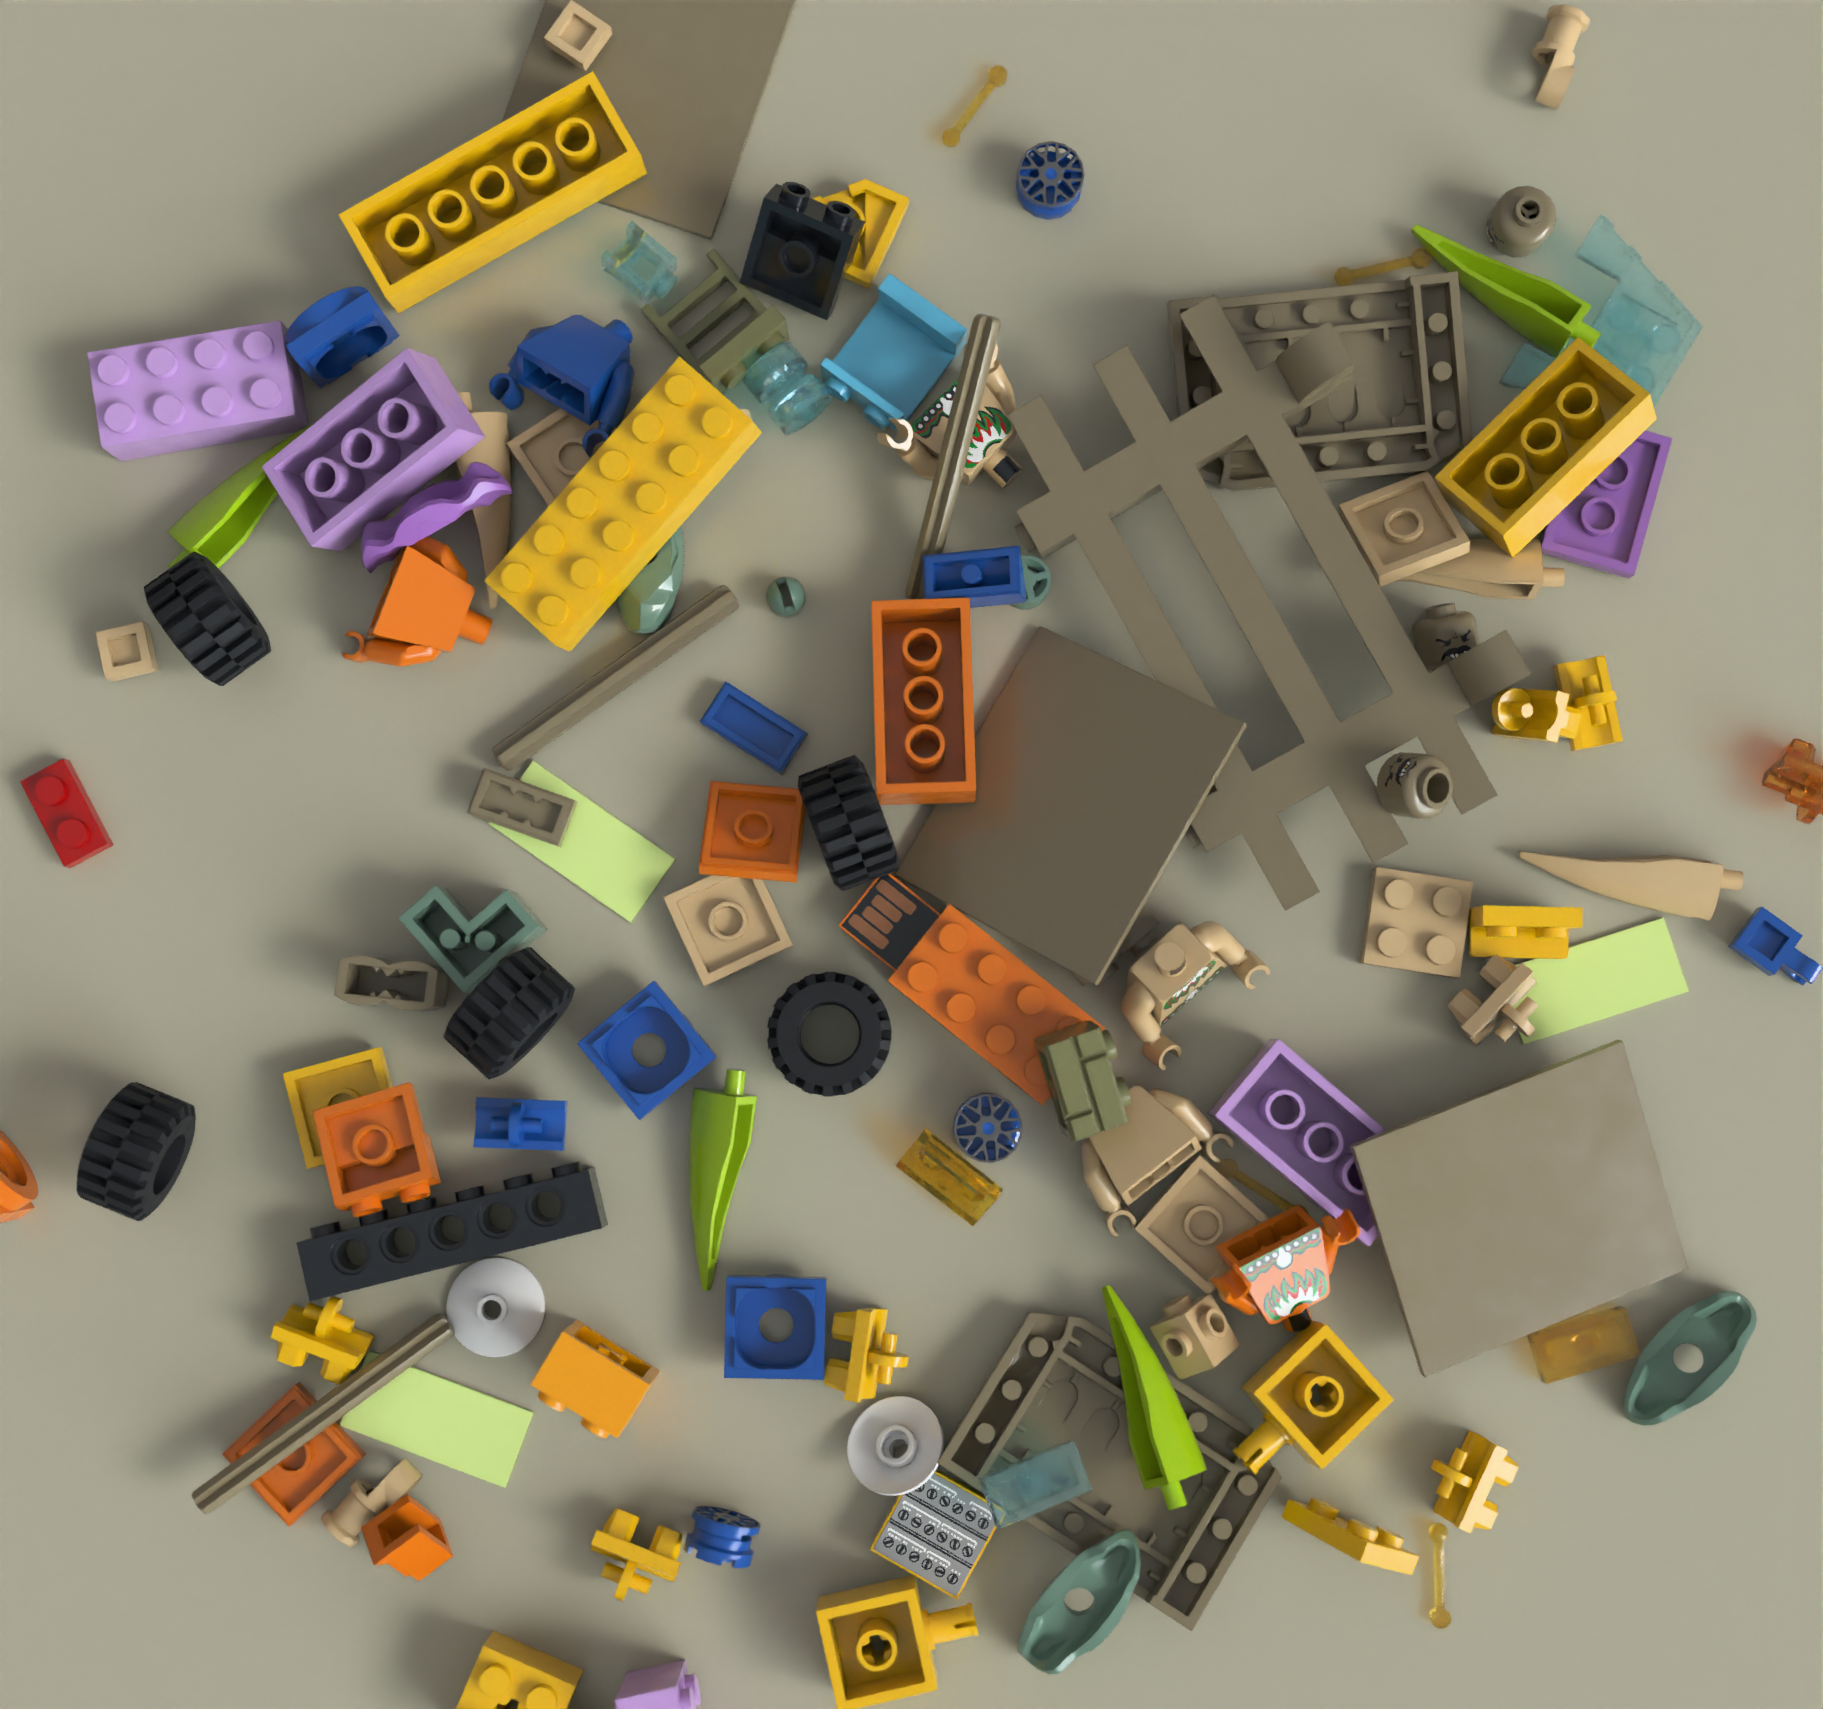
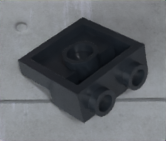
[739,182,865,320]

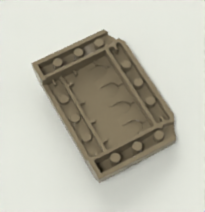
[1167,271,1473,492]
[937,1312,1282,1632]

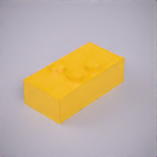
[1435,337,1656,558]

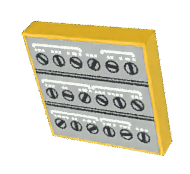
[870,1469,1006,1600]

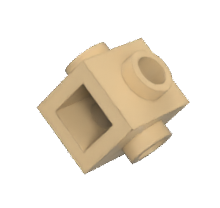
[1150,1293,1240,1380]

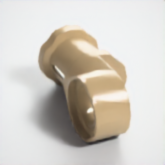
[1532,4,1590,110]
[321,1458,423,1547]

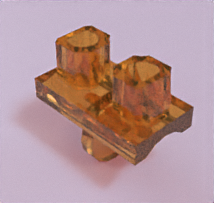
[1762,738,1823,824]

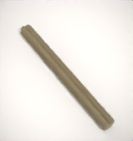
[905,314,1001,599]
[492,585,739,771]
[192,1313,454,1514]

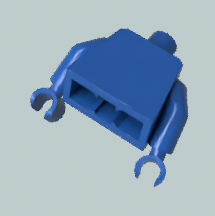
[489,315,634,457]

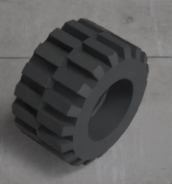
[144,551,271,686]
[798,755,899,891]
[444,947,575,1079]
[767,972,892,1097]
[77,1082,196,1221]

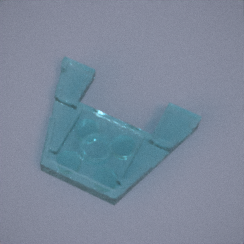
[1499,215,1703,407]

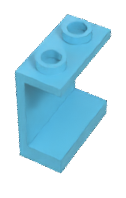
[820,273,967,432]

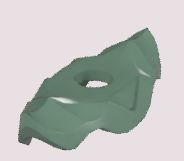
[616,526,684,633]
[1624,1291,1757,1426]
[1017,1528,1141,1674]

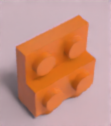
[312,1082,441,1217]

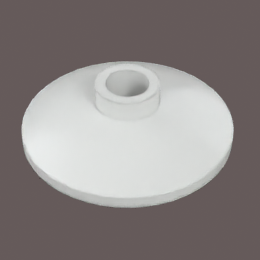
[446,1257,546,1357]
[847,1396,944,1496]

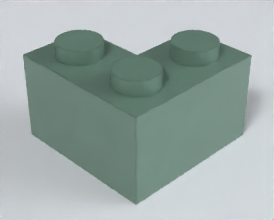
[399,885,547,993]

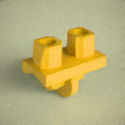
[1553,655,1623,752]
[1491,687,1582,743]
[270,1296,375,1385]
[824,1307,909,1403]
[1430,1430,1519,1533]
[591,1508,683,1601]

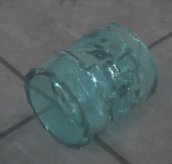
[743,342,833,435]

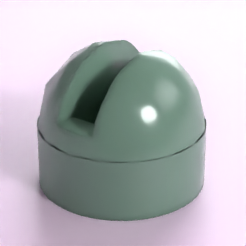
[766,577,805,617]

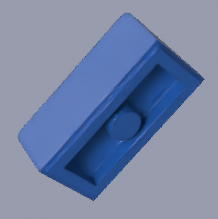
[923,546,1026,608]

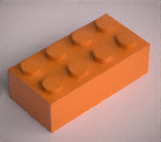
[871,598,976,805]

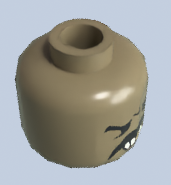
[1486,186,1556,258]
[1412,603,1480,671]
[1377,752,1453,819]

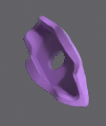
[361,461,513,574]

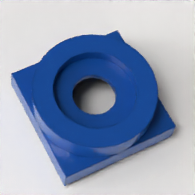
[285,286,400,389]
[577,981,717,1120]
[724,1274,827,1380]

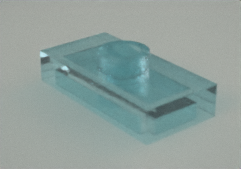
[979,1441,1092,1529]

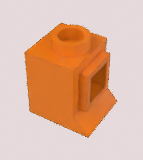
[361,1494,453,1581]

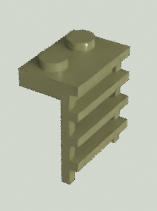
[641,248,789,394]

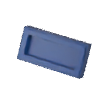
[699,681,808,775]

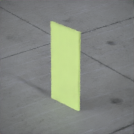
[488,761,676,923]
[1514,917,1689,1044]
[339,1350,534,1488]

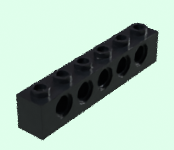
[296,1161,608,1301]

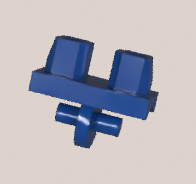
[473,1097,567,1151]

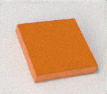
[699,781,806,883]
[222,1382,366,1527]

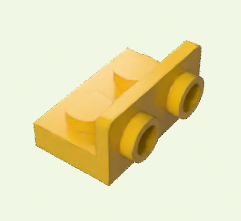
[1469,905,1582,959]

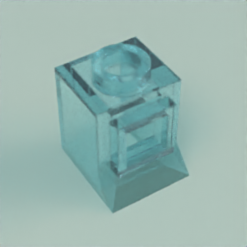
[601,221,678,304]

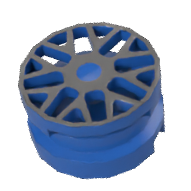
[1016,141,1084,220]
[953,1093,1023,1163]
[683,1506,761,1568]

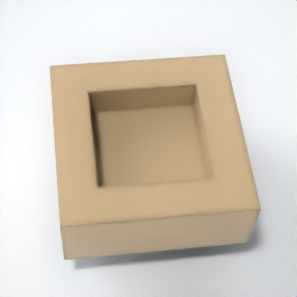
[544,0,612,72]
[95,621,159,682]

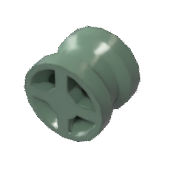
[1010,555,1051,610]

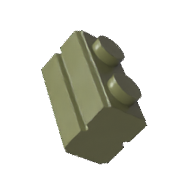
[1034,1020,1131,1141]

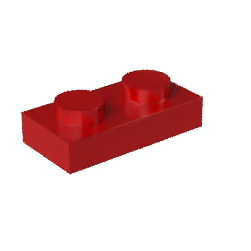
[20,759,114,868]

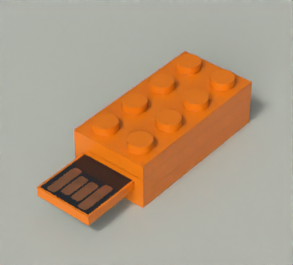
[838,874,1104,1106]

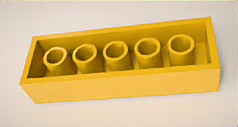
[338,71,647,314]
[484,356,762,652]

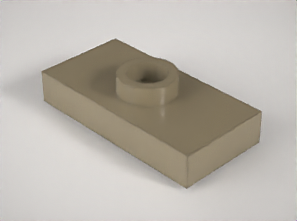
[467,767,577,847]

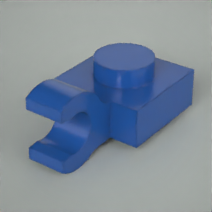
[1728,907,1823,985]

